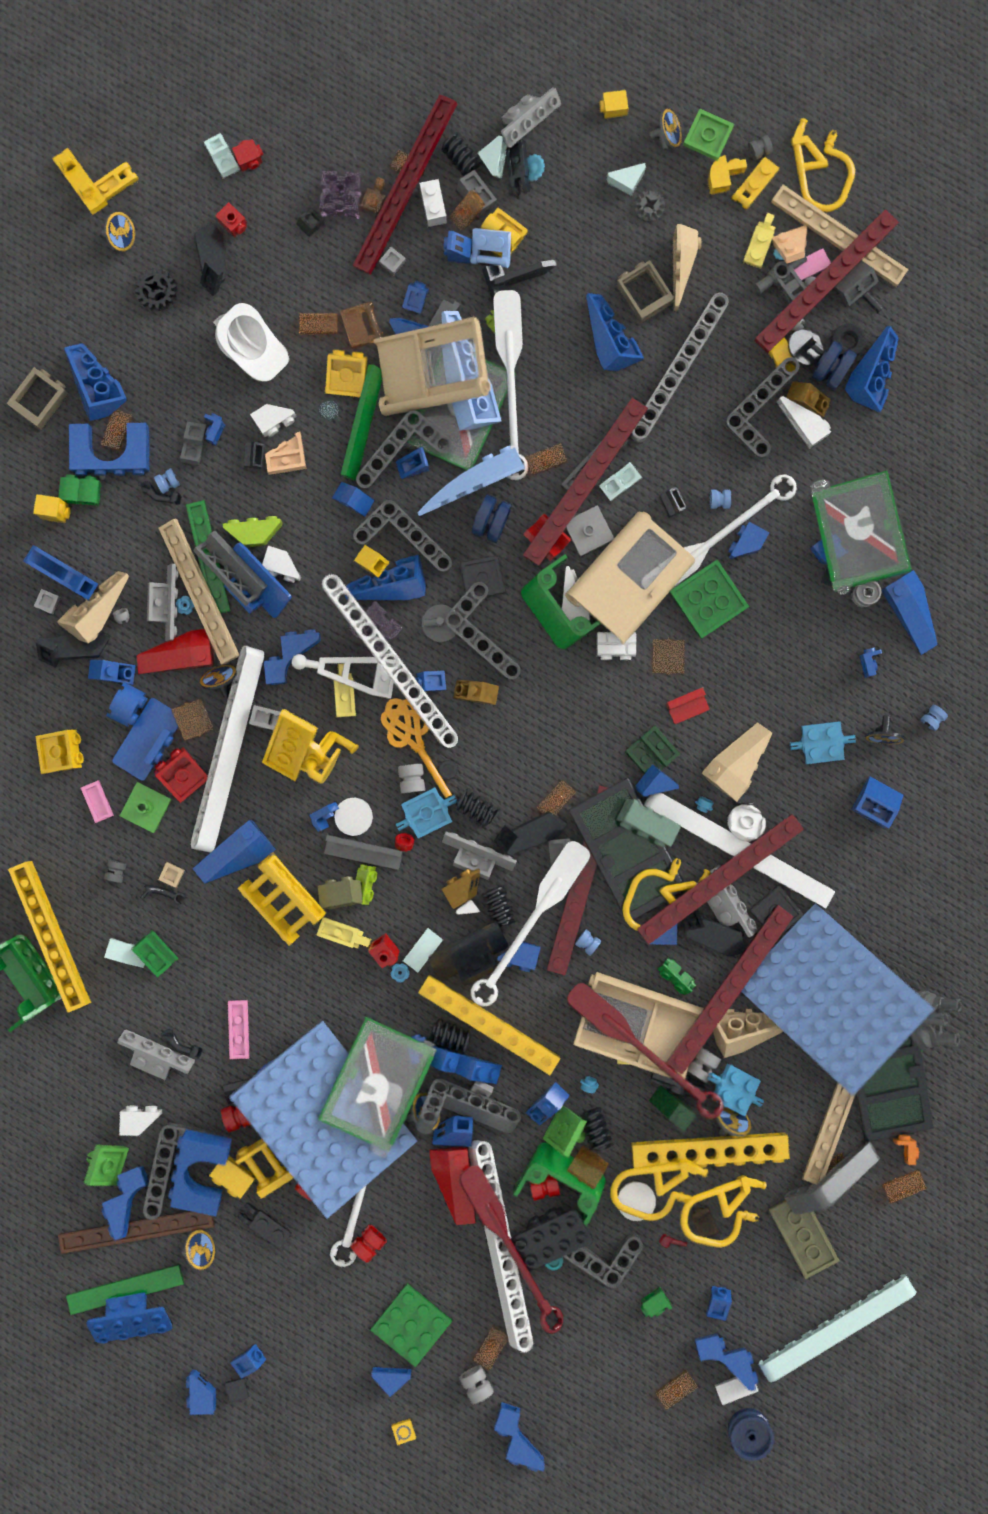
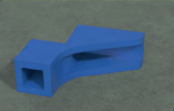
[23,545,98,600]
[264,630,321,685]
[430,1045,502,1084]
[102,1166,149,1241]
[695,1333,758,1391]
[494,1402,545,1471]

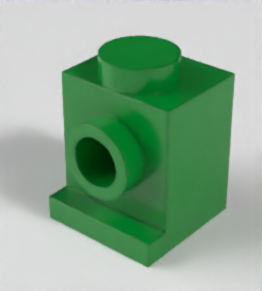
[640,1287,672,1317]

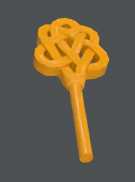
[381,698,452,798]

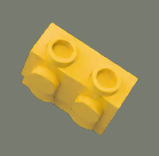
[325,350,368,397]
[36,730,84,774]

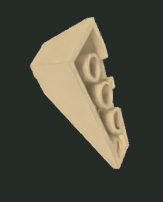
[673,224,701,311]
[57,571,129,643]
[702,723,772,802]
[713,1009,784,1058]

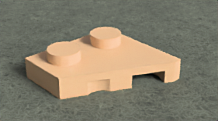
[772,225,807,264]
[265,432,306,475]

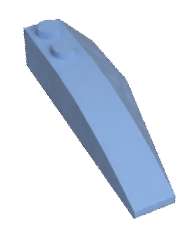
[442,311,501,431]
[418,446,524,516]

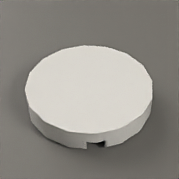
[334,798,373,836]
[728,804,766,841]
[618,1181,656,1221]

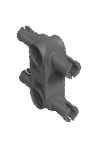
[754,256,807,317]

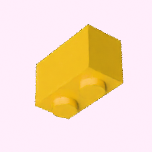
[33,494,70,523]
[209,1156,256,1199]

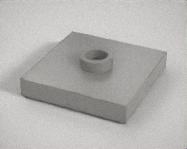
[566,505,614,557]

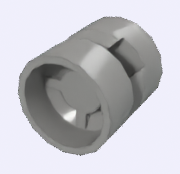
[851,581,881,607]
[398,764,425,793]
[687,1047,721,1083]
[459,1365,494,1404]

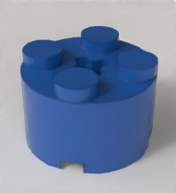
[106,682,148,727]

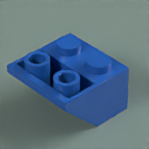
[851,776,903,828]

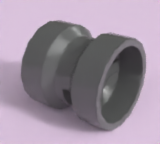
[748,135,773,161]
[103,860,127,883]

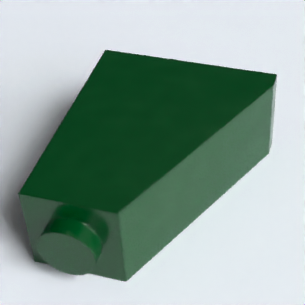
[649,1085,696,1131]

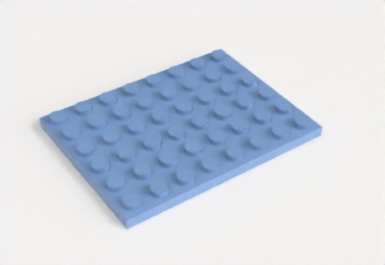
[741,903,934,1096]
[229,1021,417,1218]

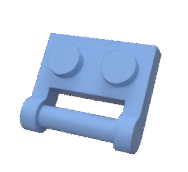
[471,228,511,268]

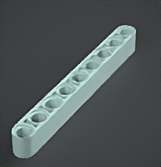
[758,1274,916,1382]

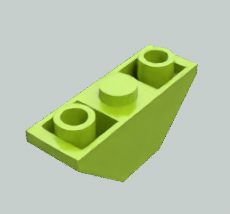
[223,516,282,547]

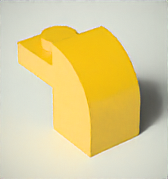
[708,155,747,194]

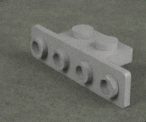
[501,88,561,148]
[147,564,178,641]
[442,832,517,880]
[707,865,757,937]
[117,1030,195,1080]

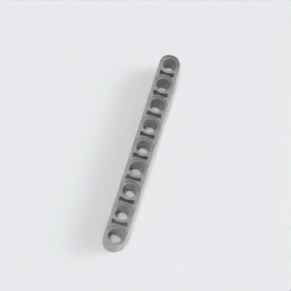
[631,293,729,442]

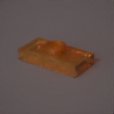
[450,190,485,231]
[299,313,338,334]
[101,410,133,451]
[537,780,576,815]
[882,1170,927,1203]
[655,1370,698,1410]

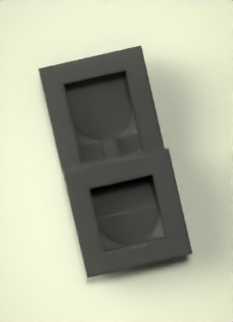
[180,422,206,465]

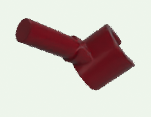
[659,1234,687,1248]

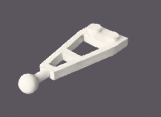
[292,654,395,699]

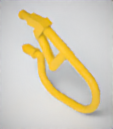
[791,118,855,212]
[623,858,711,931]
[610,1159,708,1221]
[680,1175,767,1247]

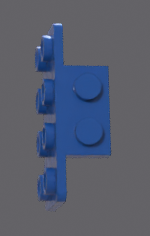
[224,542,291,618]
[112,698,183,781]
[87,1293,172,1343]

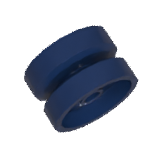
[811,340,857,391]
[471,494,512,544]
[728,1408,774,1461]

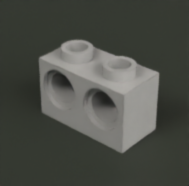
[249,705,281,730]

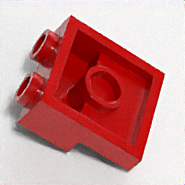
[154,747,208,803]

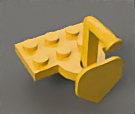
[262,709,359,784]

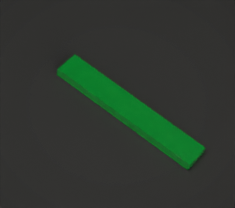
[341,364,382,481]
[186,500,231,614]
[66,1264,184,1315]

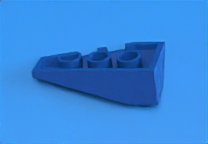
[586,293,644,371]
[845,326,898,412]
[64,343,126,421]
[345,555,426,600]
[881,570,938,655]
[193,820,276,884]

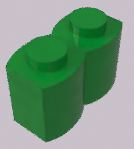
[58,474,101,506]

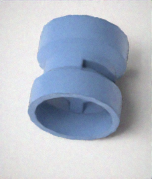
[154,469,180,494]
[710,490,731,509]
[921,704,948,731]
[575,929,601,956]

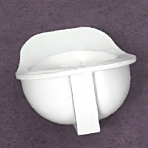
[213,303,289,381]

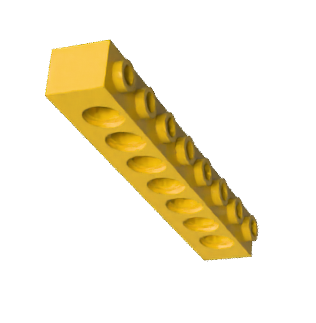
[8,861,91,1012]
[418,975,560,1075]
[631,1132,789,1168]

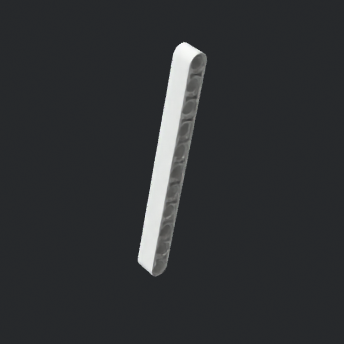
[322,575,458,748]
[191,646,264,853]
[644,793,835,909]
[468,1140,533,1352]

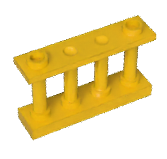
[238,855,326,946]
[236,1138,294,1199]

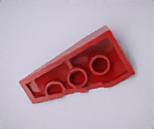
[136,629,214,674]
[429,1146,475,1225]

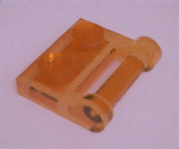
[340,302,384,349]

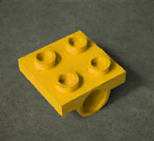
[481,208,528,257]

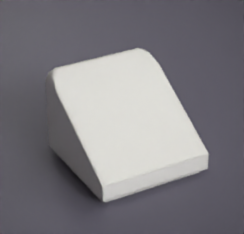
[456,900,480,914]

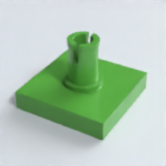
[683,109,734,161]
[120,782,172,833]
[543,1105,586,1157]
[84,1145,129,1186]

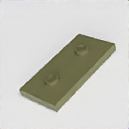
[768,1200,839,1279]

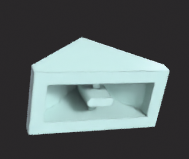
[478,136,507,178]
[607,163,646,195]

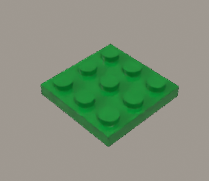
[669,559,749,639]
[370,1283,452,1367]

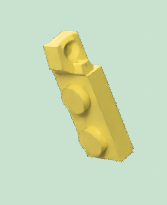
[743,213,775,269]
[333,664,356,717]
[317,917,372,948]

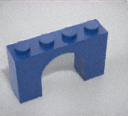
[69,423,149,476]
[169,1129,232,1216]

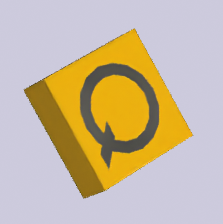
[391,1418,416,1445]

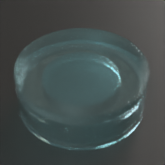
[320,400,339,420]

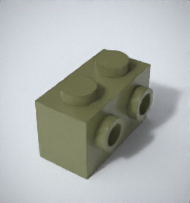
[318,877,363,910]

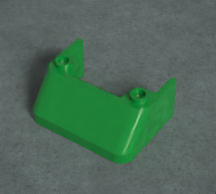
[521,554,602,649]
[0,935,62,1032]
[513,1142,606,1226]

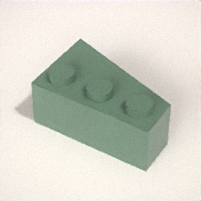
[616,799,681,848]

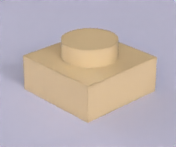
[158,862,185,888]

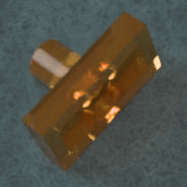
[525,443,568,475]
[473,1326,508,1371]

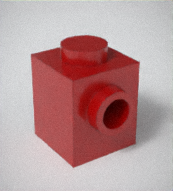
[232,139,263,171]
[215,202,248,238]
[368,933,400,968]

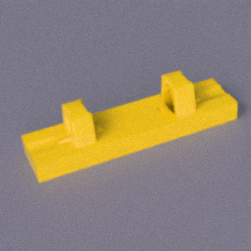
[52,148,108,215]

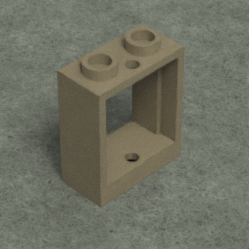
[616,260,674,323]
[6,367,68,430]

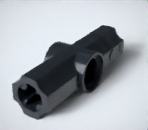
[650,1072,710,1100]

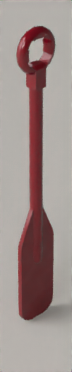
[567,983,723,1119]
[460,1165,563,1334]

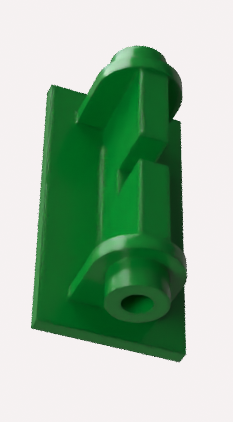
[657,958,696,995]

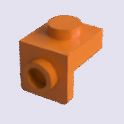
[893,1135,919,1165]

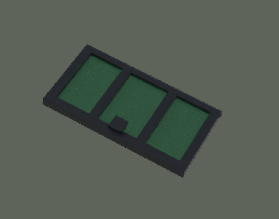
[568,777,686,920]
[856,1035,933,1141]

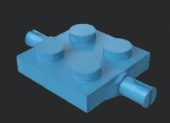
[790,721,856,764]
[396,787,457,839]
[707,1064,764,1116]

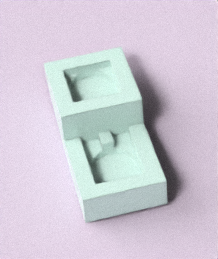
[204,133,240,178]
[599,462,642,501]
[403,928,443,972]
[105,938,145,968]

